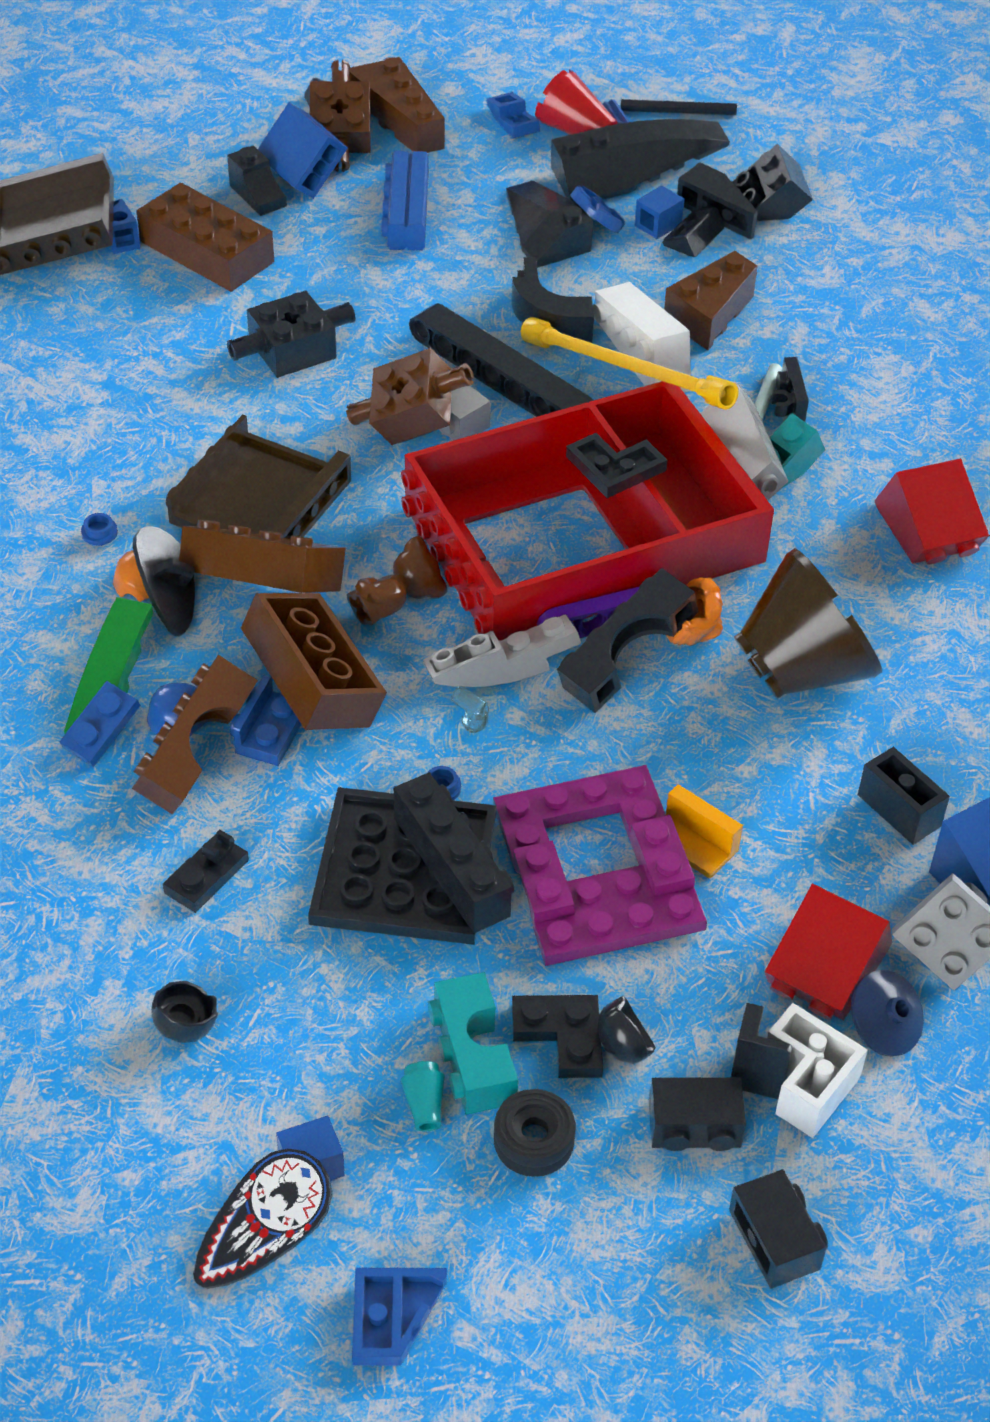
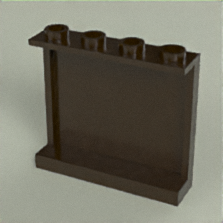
[0,153,114,275]
[166,414,351,539]

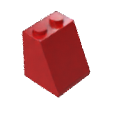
[874,458,990,564]
[764,883,892,1021]

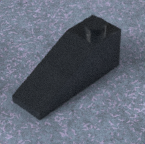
[677,162,758,240]

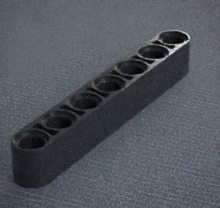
[409,303,594,417]

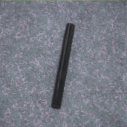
[620,99,737,115]

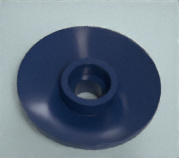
[851,970,924,1057]

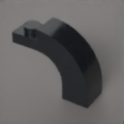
[511,257,594,343]

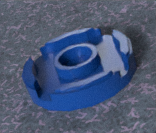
[571,186,625,233]

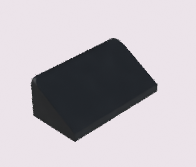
[662,207,725,257]

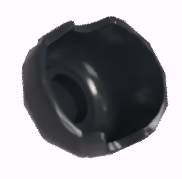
[151,980,219,1043]
[597,996,656,1064]

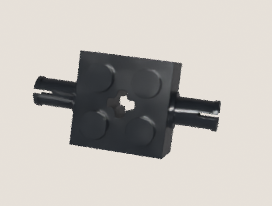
[227,290,356,378]

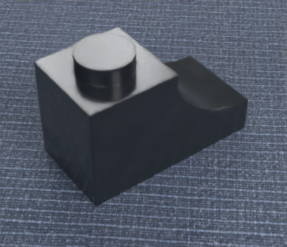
[227,145,287,216]

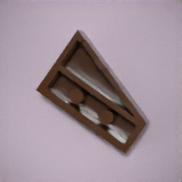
[664,251,758,351]

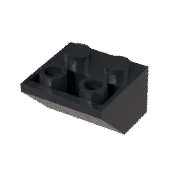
[732,144,813,221]

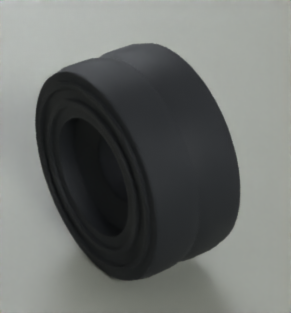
[494,1089,576,1177]

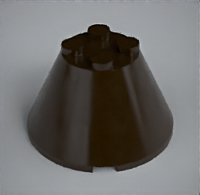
[734,548,882,699]

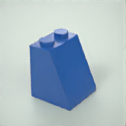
[929,797,990,906]

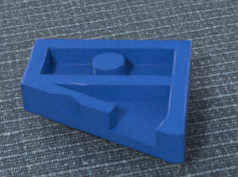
[352,1268,447,1366]

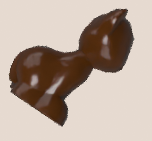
[346,536,447,626]

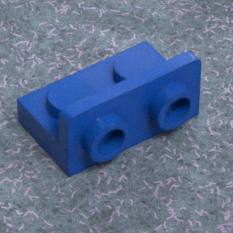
[230,675,302,766]

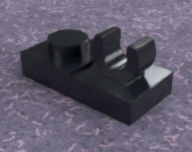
[771,357,809,421]
[163,829,249,913]

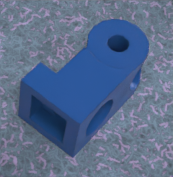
[110,199,141,254]

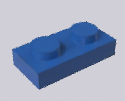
[59,681,141,767]

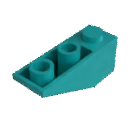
[769,413,825,489]

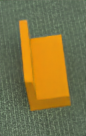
[666,784,743,878]

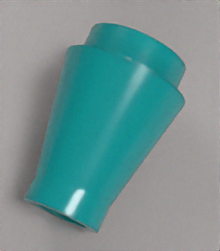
[401,1061,445,1132]

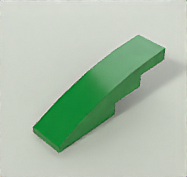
[64,597,153,734]

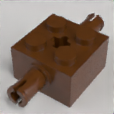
[310,60,371,172]
[346,348,474,445]

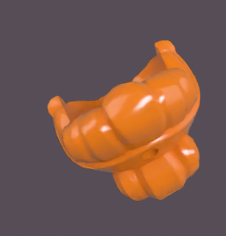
[666,577,723,646]

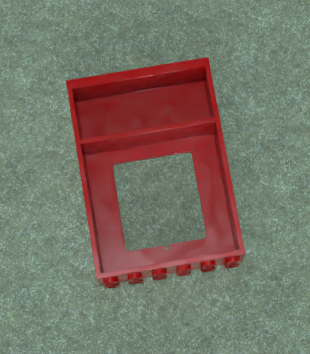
[401,381,774,641]

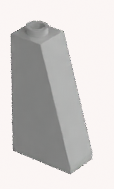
[700,381,788,500]

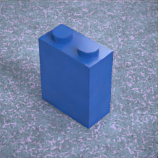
[258,102,348,199]

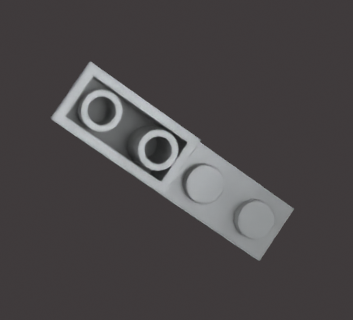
[422,614,581,687]

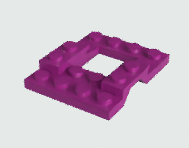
[493,765,707,966]

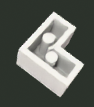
[767,1003,868,1138]

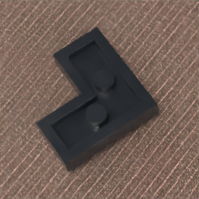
[566,433,668,498]
[512,995,603,1078]

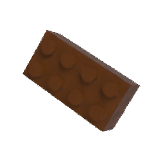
[136,182,274,292]
[241,593,387,730]

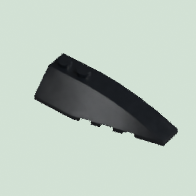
[551,119,730,202]

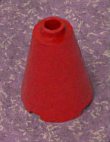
[535,69,618,135]

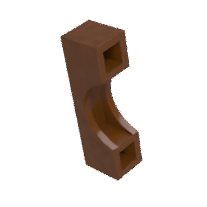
[132,655,258,814]

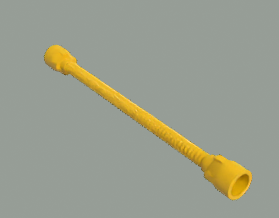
[521,317,738,410]

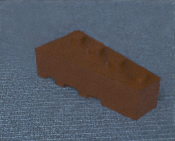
[349,57,445,153]
[179,520,346,593]

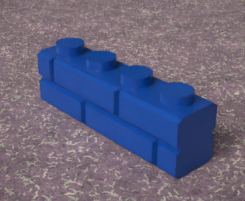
[381,151,429,251]

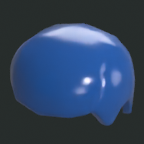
[147,682,206,736]

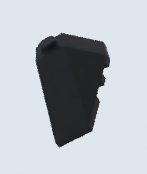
[506,180,593,268]

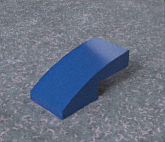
[486,92,540,138]

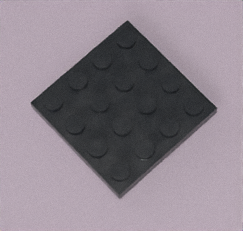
[308,787,497,945]

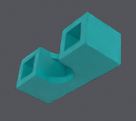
[428,972,518,1115]

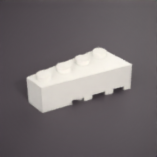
[593,282,691,393]

